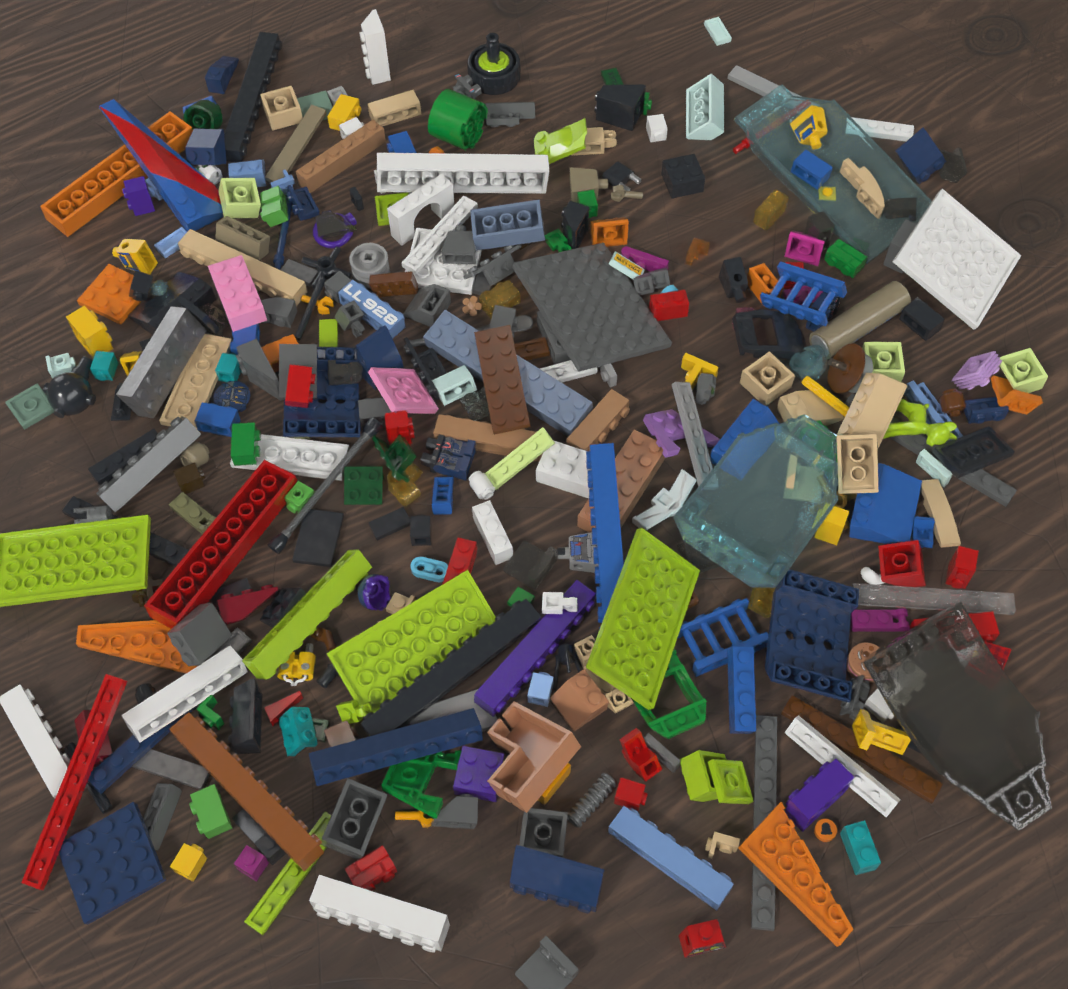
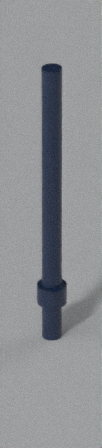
[273,199,292,270]

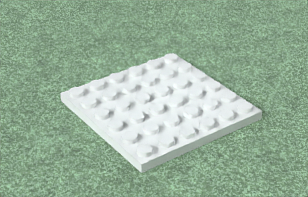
[893,189,1021,330]

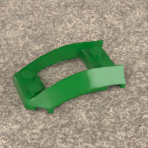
[632,650,707,739]

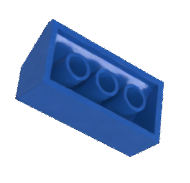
[710,399,782,481]

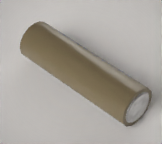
[809,281,911,360]

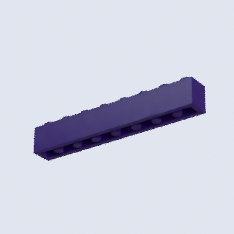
[474,580,596,717]

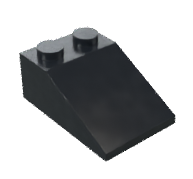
[231,809,286,866]

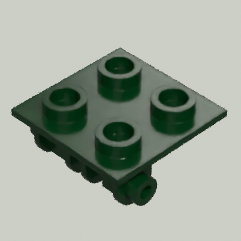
[344,467,384,505]

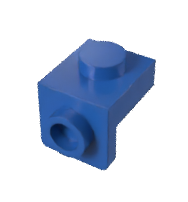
[912,516,935,548]

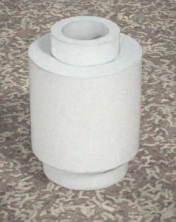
[469,471,495,500]

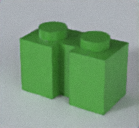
[260,186,289,227]
[189,784,233,839]

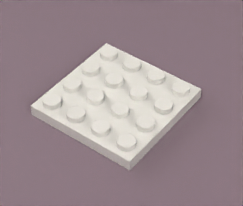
[405,228,482,295]

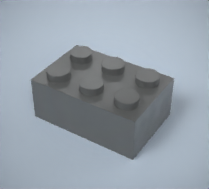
[321,778,387,860]

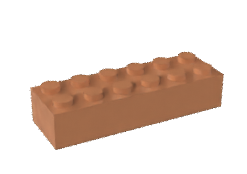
[577,430,666,533]

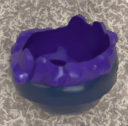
[358,574,391,611]

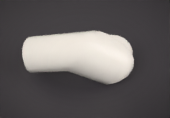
[861,567,885,586]

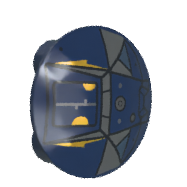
[214,381,251,412]

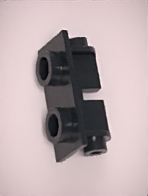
[111,383,131,421]

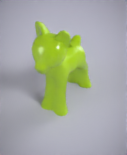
[883,399,957,446]

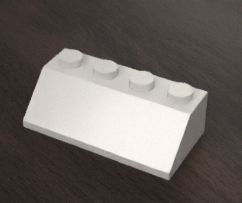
[359,9,391,85]

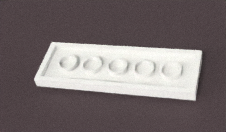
[230,434,350,481]

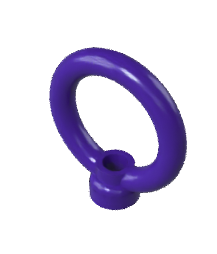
[313,212,357,248]

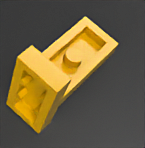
[681,353,719,390]
[852,709,912,755]

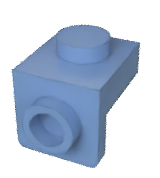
[270,169,295,195]

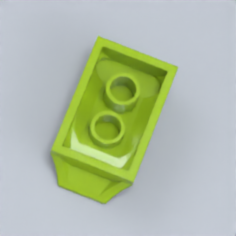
[534,118,587,164]

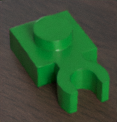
[544,229,571,253]

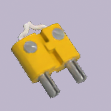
[277,643,316,686]

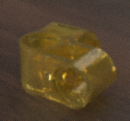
[387,462,423,507]

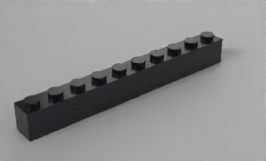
[224,32,282,162]
[361,599,541,737]

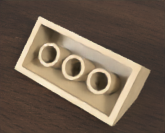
[835,373,907,448]

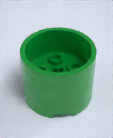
[428,89,488,151]

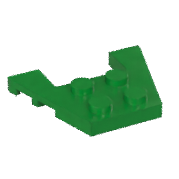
[382,750,461,819]

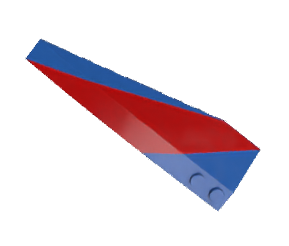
[99,99,224,232]

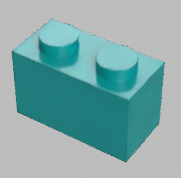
[840,821,881,875]

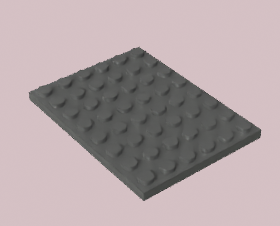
[512,242,672,372]

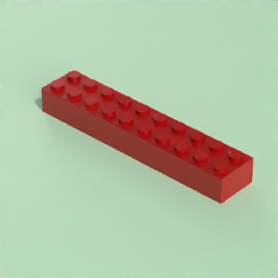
[144,460,297,629]

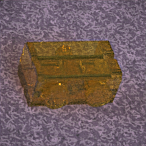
[753,189,789,230]
[479,280,520,319]

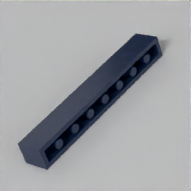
[308,708,483,786]

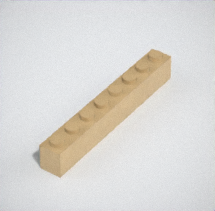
[178,229,307,306]

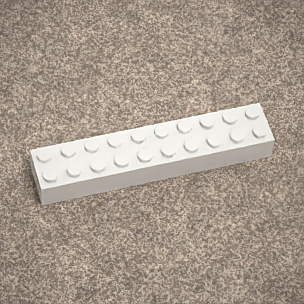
[377,153,549,193]

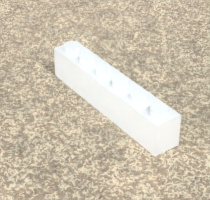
[122,646,248,742]
[0,685,71,798]

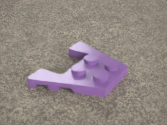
[643,409,720,457]

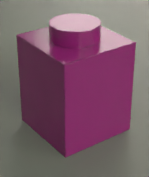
[234,845,269,882]

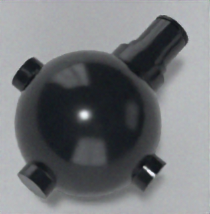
[43,356,96,418]

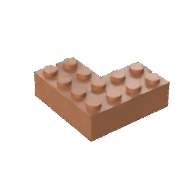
[487,701,581,813]

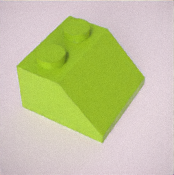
[680,750,726,802]

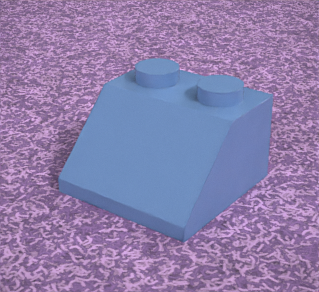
[228,159,266,187]

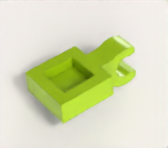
[336,700,373,724]

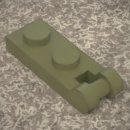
[168,492,216,535]

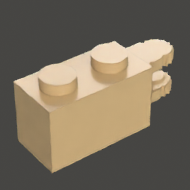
[571,127,617,156]

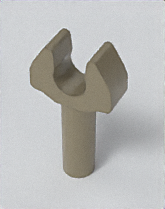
[611,185,643,202]

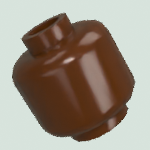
[939,388,966,417]

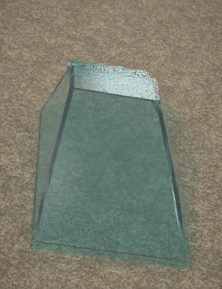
[734,84,932,264]

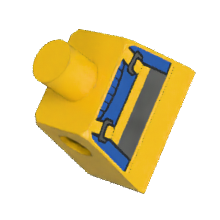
[790,105,828,150]
[112,239,158,274]

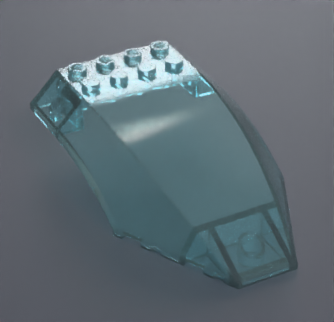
[674,414,838,588]

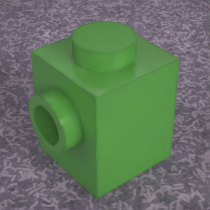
[284,481,314,513]

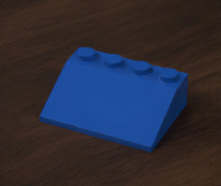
[849,463,922,544]

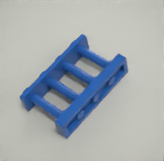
[760,261,847,326]
[677,598,769,677]

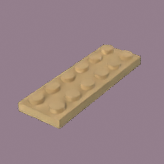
[159,334,233,429]

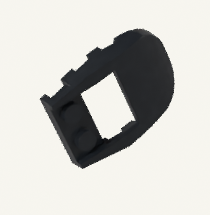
[732,309,804,360]

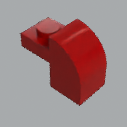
[619,728,662,782]

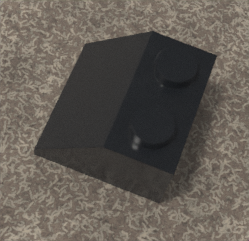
[561,201,589,250]

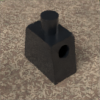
[719,257,748,303]

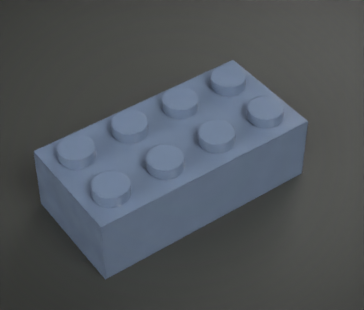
[470,200,545,251]

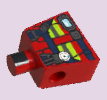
[678,919,726,958]

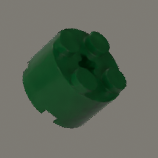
[183,100,223,130]

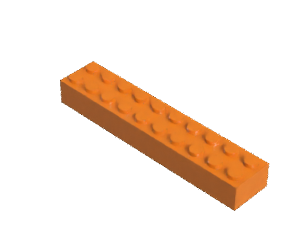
[40,111,193,237]

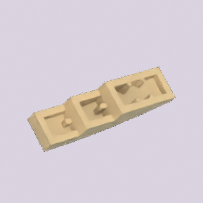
[920,479,961,548]

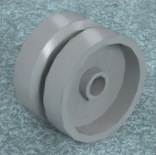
[349,243,390,288]

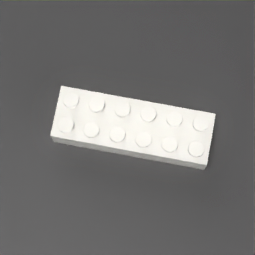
[309,875,450,953]

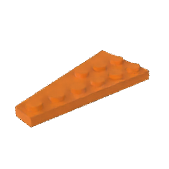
[76,620,198,673]
[738,802,853,947]

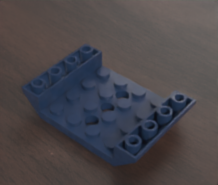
[283,347,360,437]
[765,568,859,702]

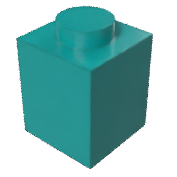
[90,351,119,381]
[215,353,241,382]

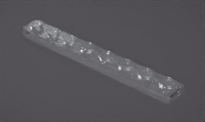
[852,583,1016,615]

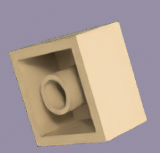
[260,86,303,131]
[740,351,795,406]

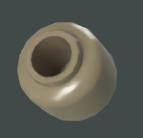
[180,442,209,468]

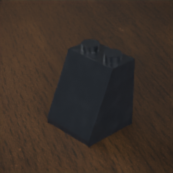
[594,84,646,131]

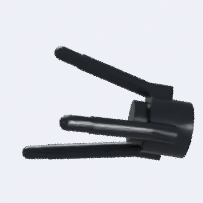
[553,644,582,690]

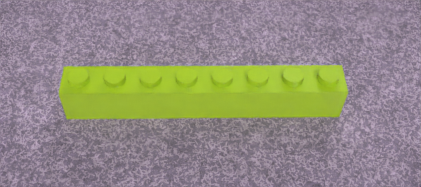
[242,549,372,680]

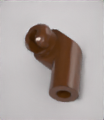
[311,627,337,652]

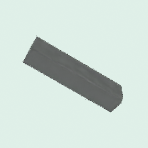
[143,783,182,851]

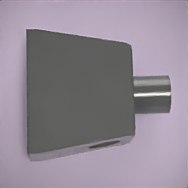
[442,225,476,264]

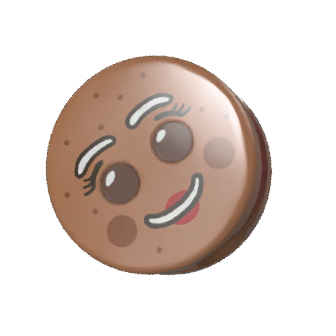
[847,642,887,683]

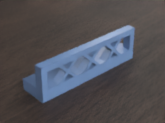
[904,380,963,444]

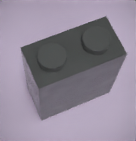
[167,603,232,666]

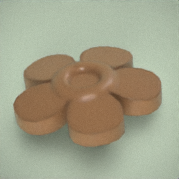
[462,296,482,316]

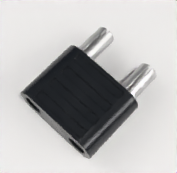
[602,161,641,191]

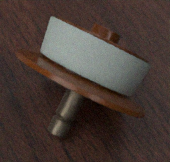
[828,343,873,393]

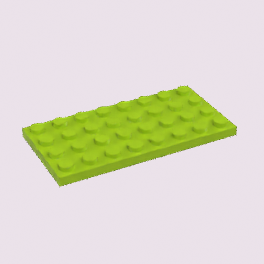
[0,515,151,607]
[586,527,700,710]
[327,570,496,717]

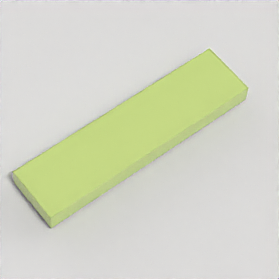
[485,427,555,490]

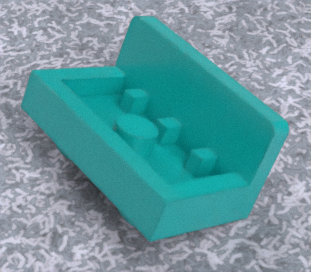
[279,707,318,756]

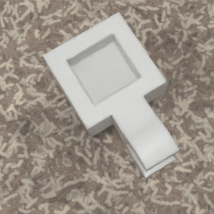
[542,592,577,614]

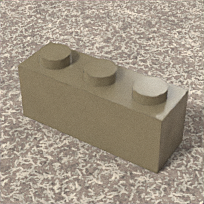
[215,216,270,260]

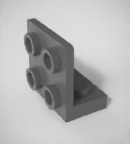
[515,936,579,989]

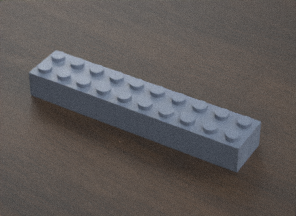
[423,310,593,437]

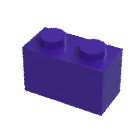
[122,176,155,216]

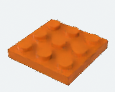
[77,264,153,325]

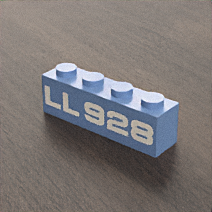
[338,280,405,339]

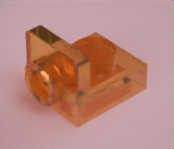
[685,238,710,266]

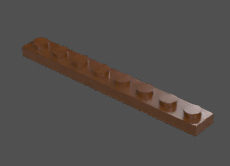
[781,695,943,804]

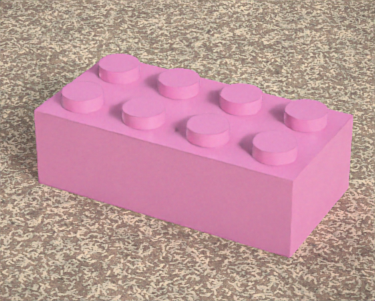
[208,255,267,332]

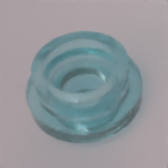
[150,280,168,296]

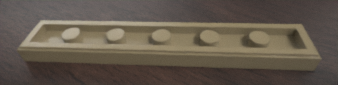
[265,104,327,182]

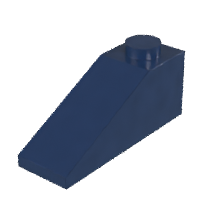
[205,56,239,94]

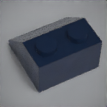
[185,129,226,165]

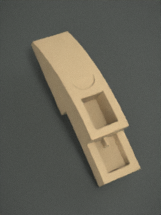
[840,158,885,219]

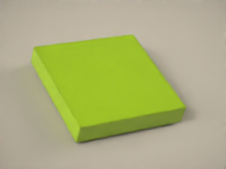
[375,192,409,226]
[708,759,754,804]

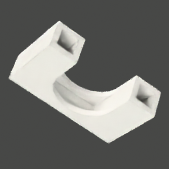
[387,174,455,246]

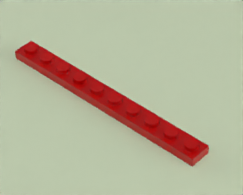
[21,674,128,890]

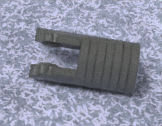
[74,505,112,524]

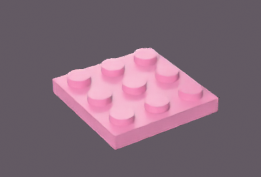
[368,367,439,414]

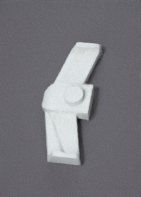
[632,469,697,530]

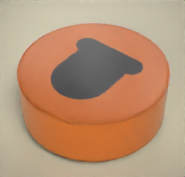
[814,819,837,842]

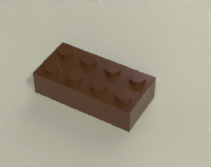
[369,271,418,297]

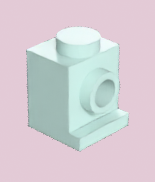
[45,353,77,378]

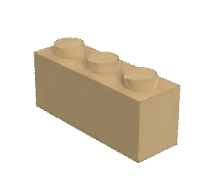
[368,90,421,126]

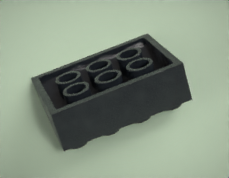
[128,272,216,335]

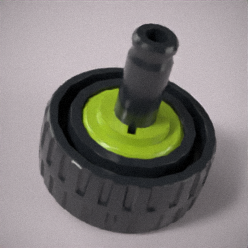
[467,32,521,95]

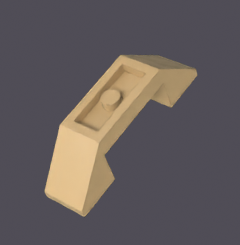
[574,635,634,713]

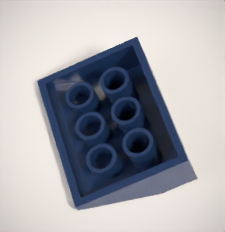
[510,845,604,913]

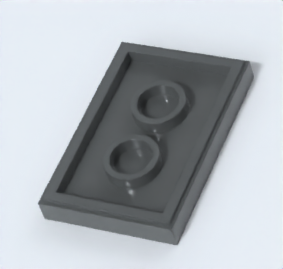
[279,344,317,400]

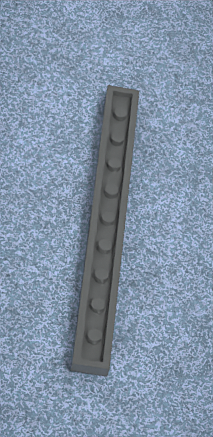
[844,393,1017,507]
[751,715,777,931]

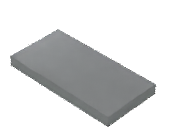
[410,689,497,732]

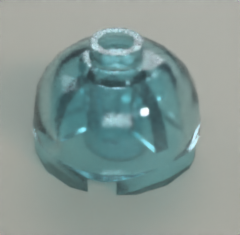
[789,345,828,380]

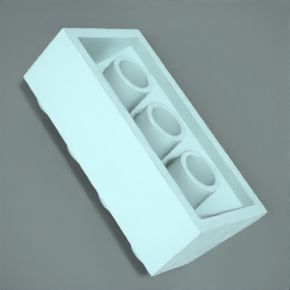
[686,74,724,140]

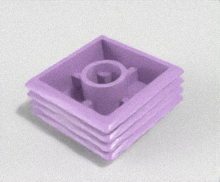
[952,351,1002,390]

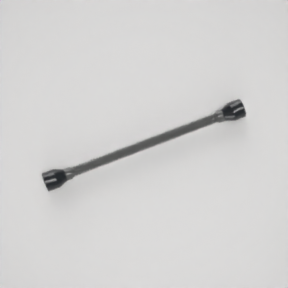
[267,417,383,554]

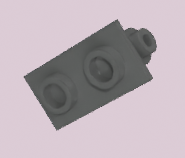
[839,675,870,720]

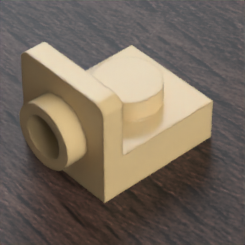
[386,592,416,614]
[705,832,740,859]

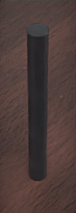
[295,277,326,340]

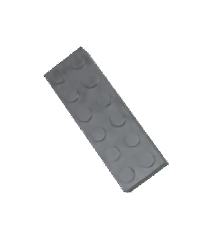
[116,307,206,418]

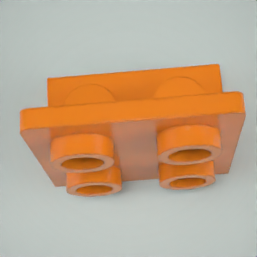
[990,375,1043,415]

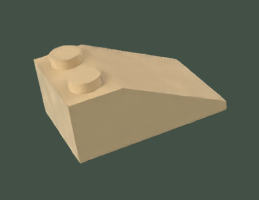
[777,389,844,438]
[837,434,879,494]

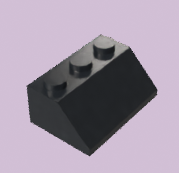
[228,679,263,755]

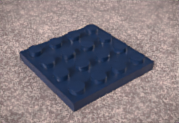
[59,802,167,925]

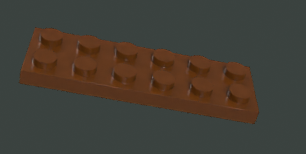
[474,325,531,435]

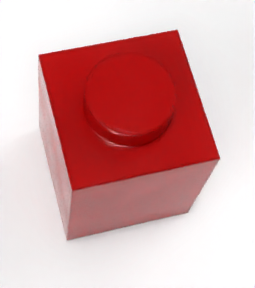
[614,778,648,811]

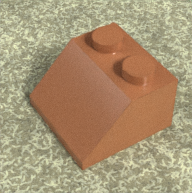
[550,669,609,732]

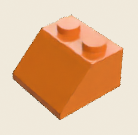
[590,217,629,247]

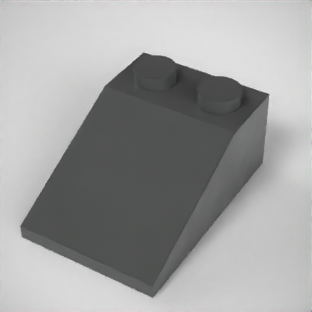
[235,339,284,401]

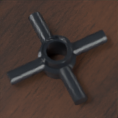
[302,246,351,289]

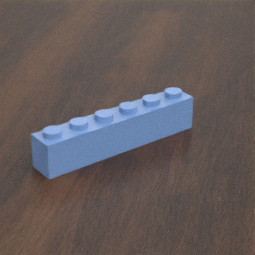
[608,806,733,911]

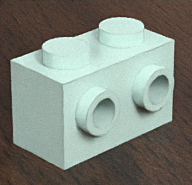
[432,365,477,406]

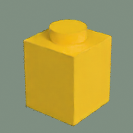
[170,843,207,882]

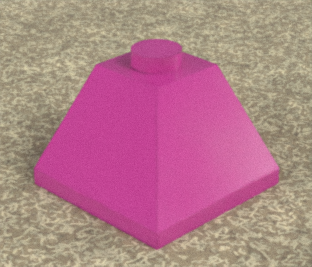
[784,230,825,266]

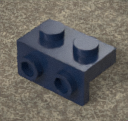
[286,185,319,221]
[964,397,1009,424]

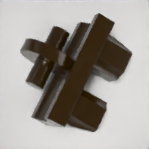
[132,575,163,607]

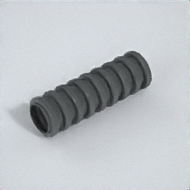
[567,773,617,828]

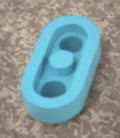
[410,557,448,582]

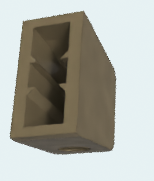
[569,168,608,203]

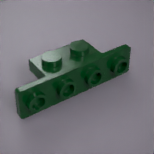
[372,435,417,483]

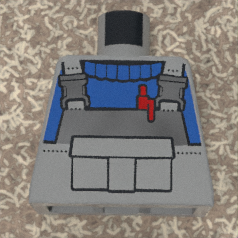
[557,532,598,573]

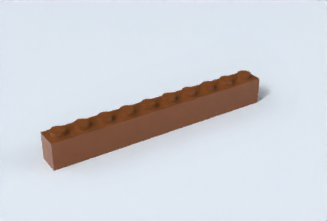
[169,712,324,871]

